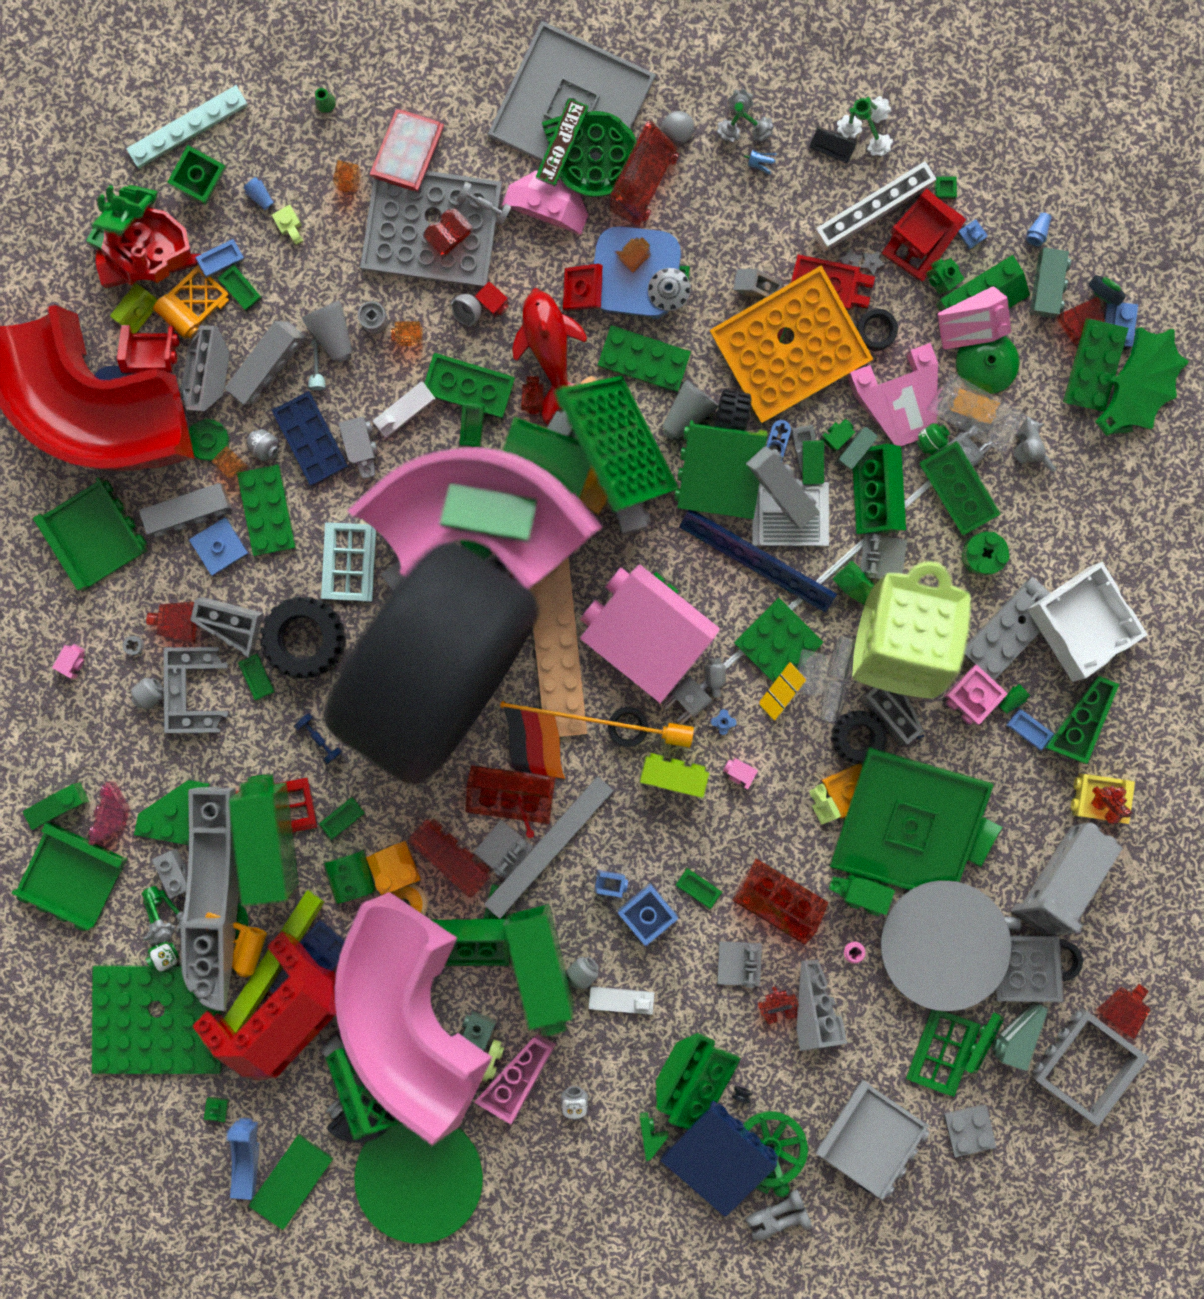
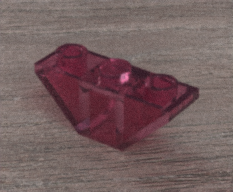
[88,781,130,845]

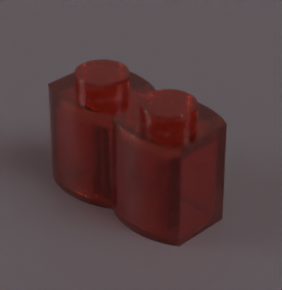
[424,208,473,259]

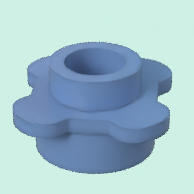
[711,709,736,735]

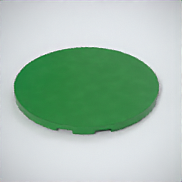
[354,1124,483,1244]

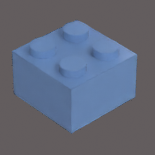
[618,883,679,946]

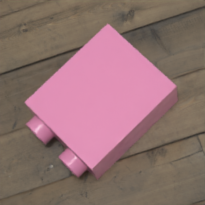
[580,564,720,703]

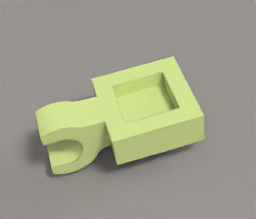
[272,205,303,245]
[809,783,841,825]

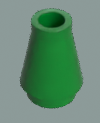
[315,88,336,113]
[998,684,1031,714]

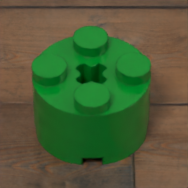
[961,532,1010,576]

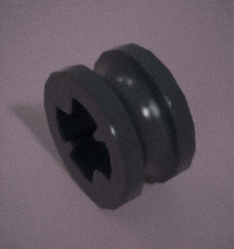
[732,1086,753,1103]

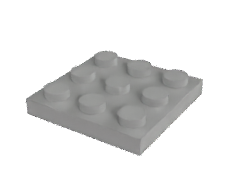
[996,935,1064,1002]

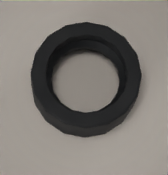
[857,308,898,351]
[608,707,648,747]
[1059,939,1083,982]

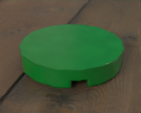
[189,419,230,462]

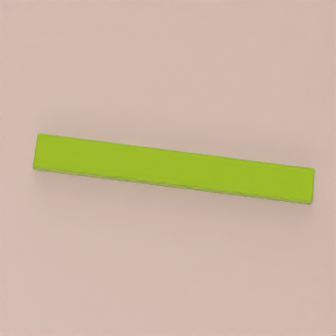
[224,890,325,1034]

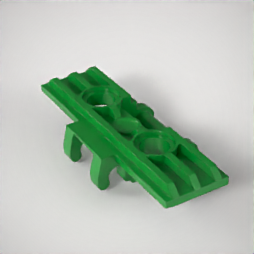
[92,185,158,236]

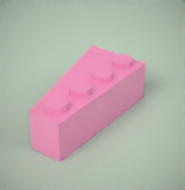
[474,1034,556,1124]

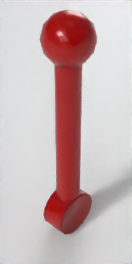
[514,795,534,838]

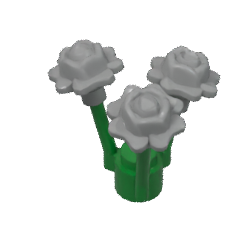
[141,886,184,945]

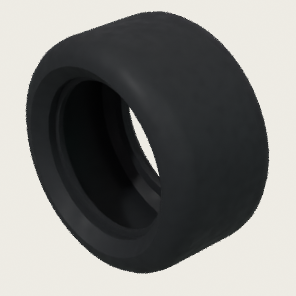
[324,543,538,785]

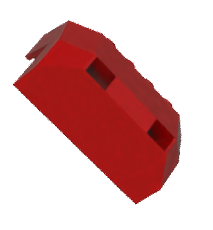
[192,931,336,1081]

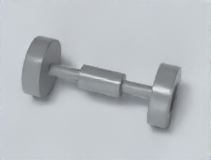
[456,181,511,225]

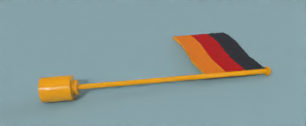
[500,701,694,779]

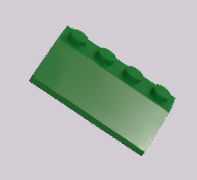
[936,255,1030,312]
[853,444,906,535]
[431,918,510,966]

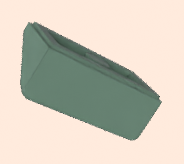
[836,427,877,469]

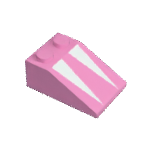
[937,286,1011,349]

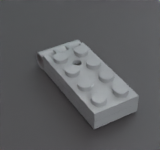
[964,576,1050,680]

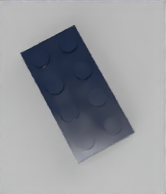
[271,391,349,486]
[269,919,345,994]

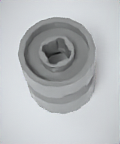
[358,301,389,334]

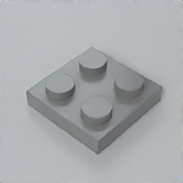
[944,1104,996,1157]

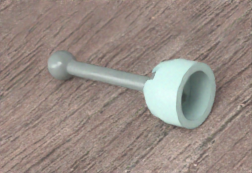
[308,339,326,390]

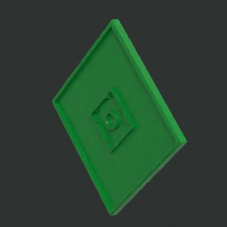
[829,747,994,890]

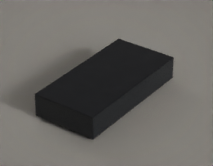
[809,126,857,164]

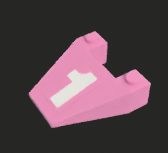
[847,343,938,446]

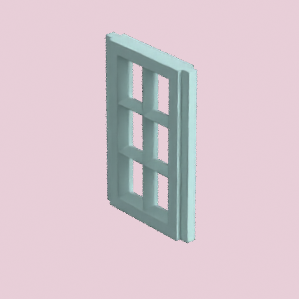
[321,523,376,602]

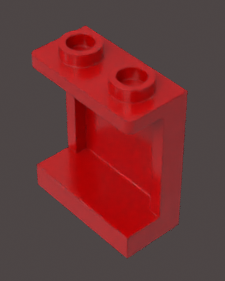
[890,188,959,260]
[117,325,179,373]

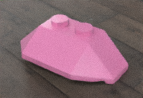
[502,171,588,235]

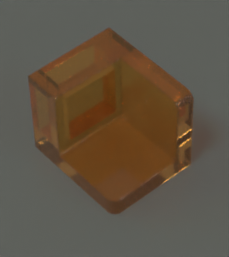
[212,446,248,479]

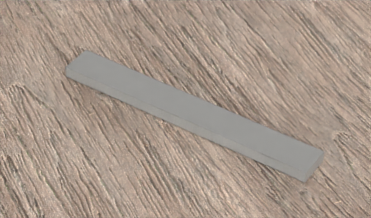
[484,776,614,919]

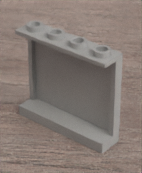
[815,1080,930,1200]

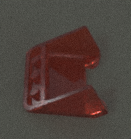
[610,119,680,226]

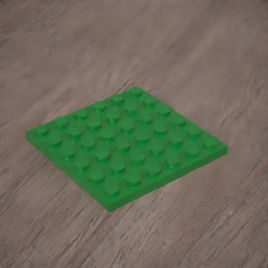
[554,376,680,512]

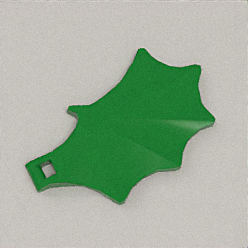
[1095,327,1189,436]

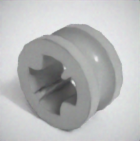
[123,636,144,655]
[325,1098,343,1119]

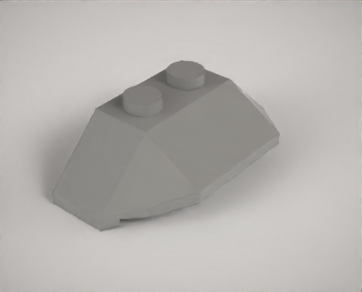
[181,325,230,411]

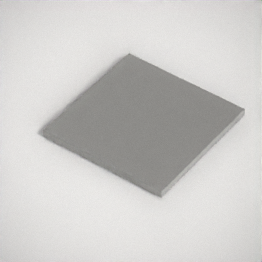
[487,21,656,162]

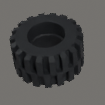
[714,389,751,431]
[831,710,888,764]

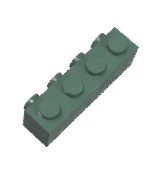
[462,1011,496,1051]

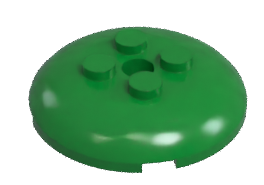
[560,111,639,197]

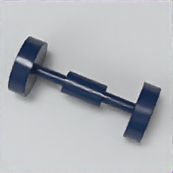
[293,713,343,765]

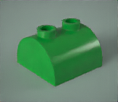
[167,145,227,205]
[323,850,377,904]

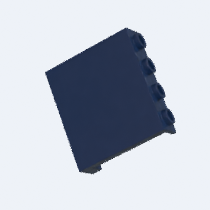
[660,1100,778,1217]

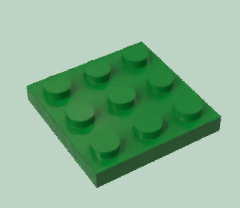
[733,597,824,683]

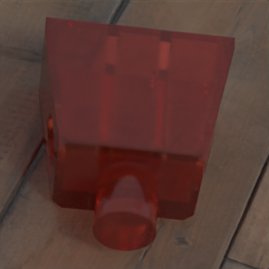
[1056,297,1105,345]
[146,602,197,643]
[1097,983,1150,1039]

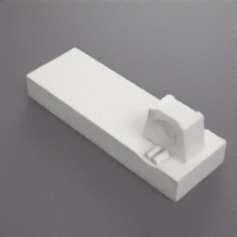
[373,382,436,438]
[589,987,654,1015]

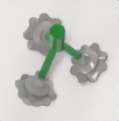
[717,88,774,143]

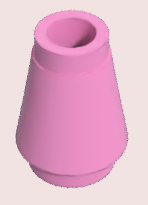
[844,942,865,963]

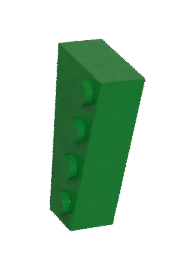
[1044,676,1119,764]

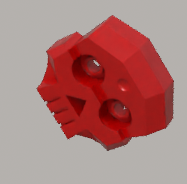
[101,207,191,286]

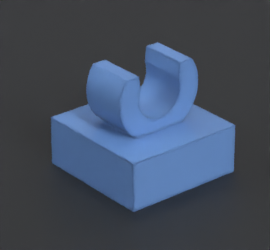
[957,219,988,250]

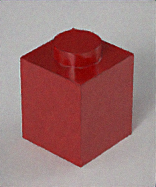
[475,281,509,318]

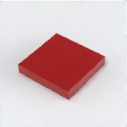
[563,263,603,311]

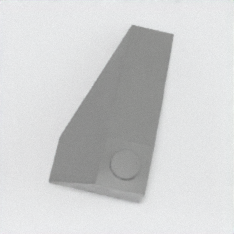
[797,960,847,1051]

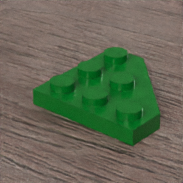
[134,780,210,845]

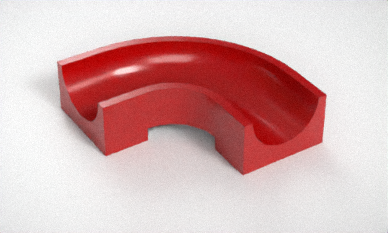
[0,305,195,471]

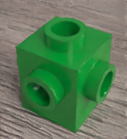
[926,258,964,294]

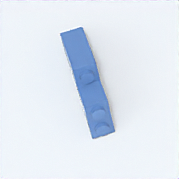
[227,1118,260,1200]

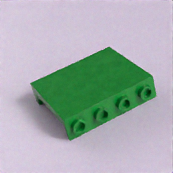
[674,420,767,519]
[33,477,148,591]
[11,822,127,931]

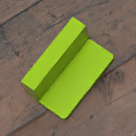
[110,283,158,333]

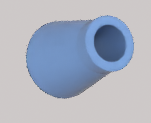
[243,177,274,211]
[1026,213,1052,246]

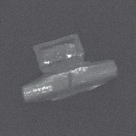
[797,636,856,723]

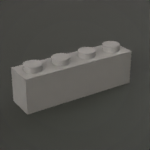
[746,447,819,529]
[139,483,232,538]

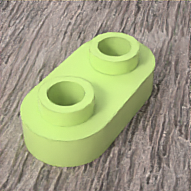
[481,1039,504,1083]

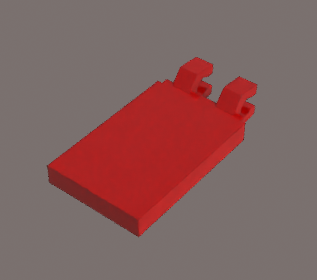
[791,254,875,310]

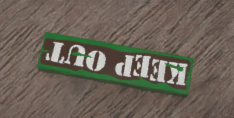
[536,98,589,187]

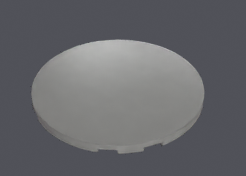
[881,881,1011,1011]

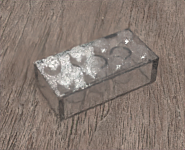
[927,372,1027,453]

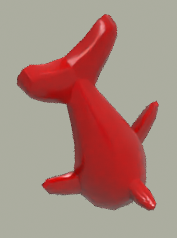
[512,288,587,425]

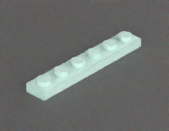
[126,85,248,168]

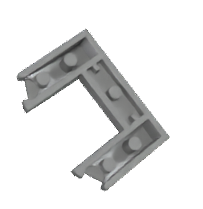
[164,647,228,733]

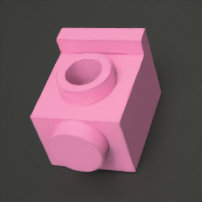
[52,644,85,678]
[723,758,758,789]

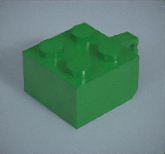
[828,873,895,917]

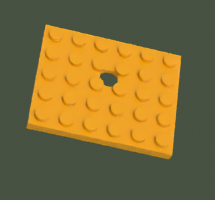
[709,265,873,423]

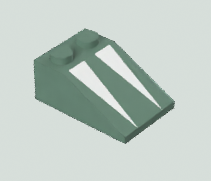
[992,1002,1048,1071]

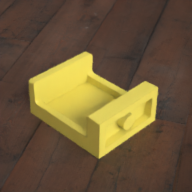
[1071,773,1135,824]

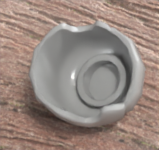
[660,111,695,144]
[450,294,482,327]

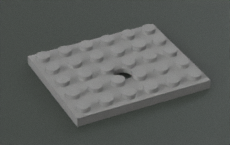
[360,165,502,287]

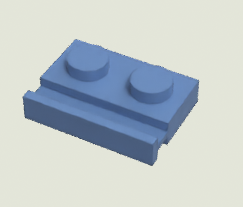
[1103,302,1138,348]

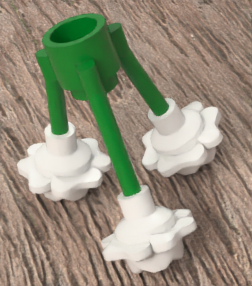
[837,96,893,156]

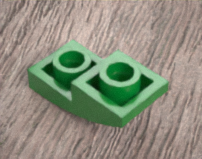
[968,817,1002,867]

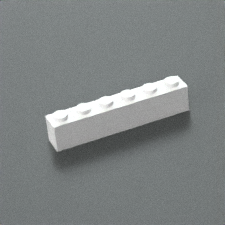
[813,161,936,253]

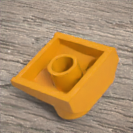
[366,841,422,895]

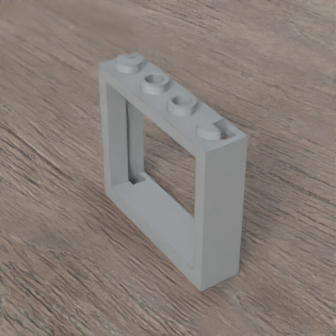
[1031,1007,1149,1126]

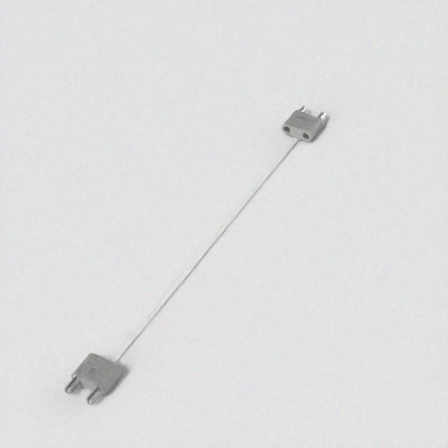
[662,425,993,725]

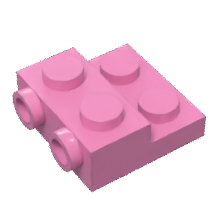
[944,664,1008,725]

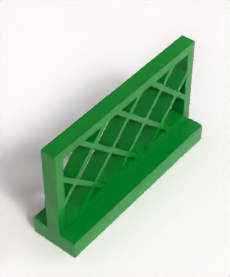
[325,1048,403,1140]

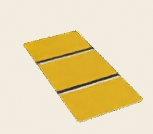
[759,662,806,720]

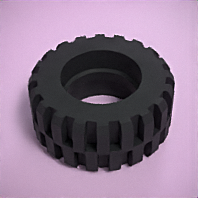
[260,597,346,679]

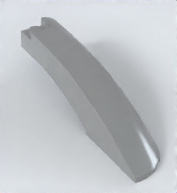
[181,787,239,1011]

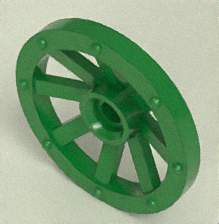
[743,1111,808,1187]

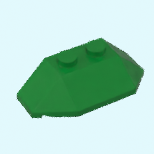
[656,1033,715,1116]

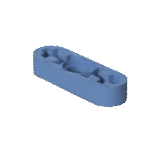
[766,420,791,461]

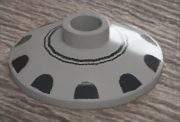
[648,268,691,311]

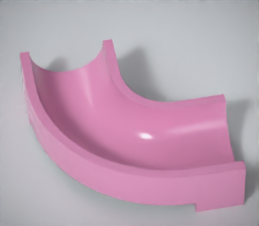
[347,448,603,589]
[335,892,493,1145]

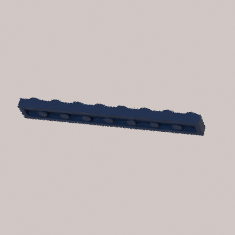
[679,510,837,613]

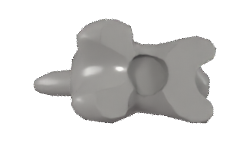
[1013,416,1056,472]

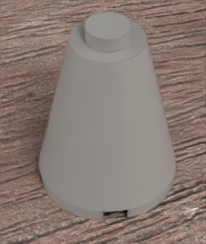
[302,300,353,363]
[663,379,719,440]

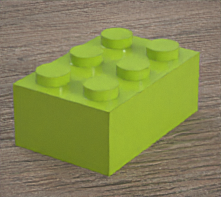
[639,753,709,798]

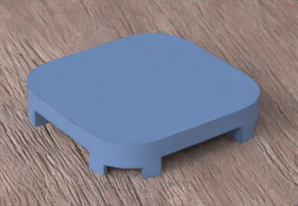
[594,226,682,319]

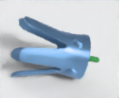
[744,150,777,175]

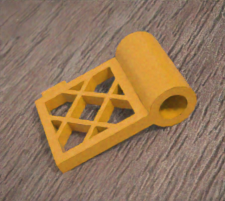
[153,265,229,339]
[205,912,267,977]

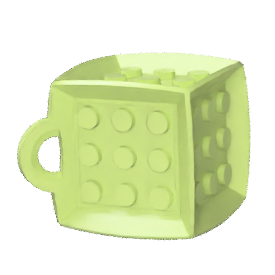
[853,562,970,699]

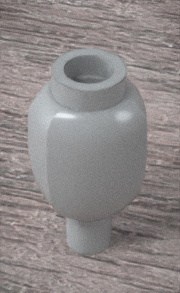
[704,658,726,698]

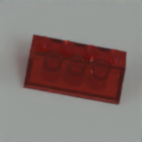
[465,765,556,824]
[407,818,491,899]
[732,858,829,945]

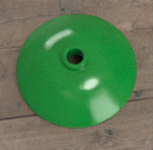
[956,336,1020,395]

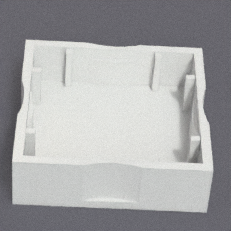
[1027,562,1148,682]

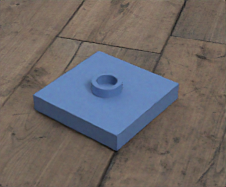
[189,517,249,576]

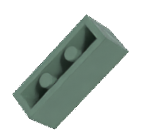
[1029,247,1071,318]

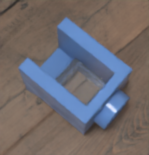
[594,869,628,897]

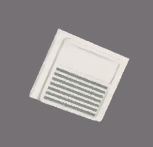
[752,482,830,546]

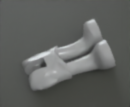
[745,1189,813,1241]

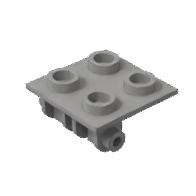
[860,534,907,579]
[474,820,533,879]
[717,941,762,988]

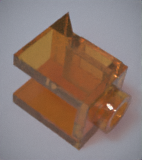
[614,237,651,273]
[391,321,423,349]

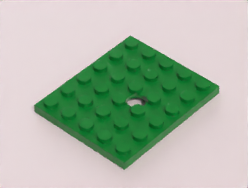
[92,965,222,1074]

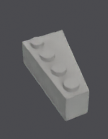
[225,321,307,405]

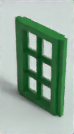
[906,1009,981,1097]

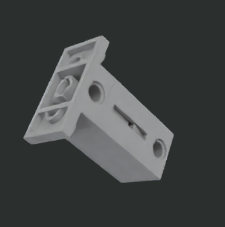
[1011,822,1123,936]

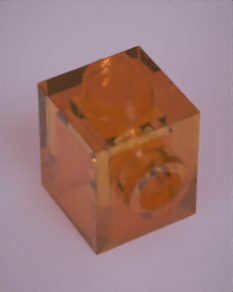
[332,160,361,192]

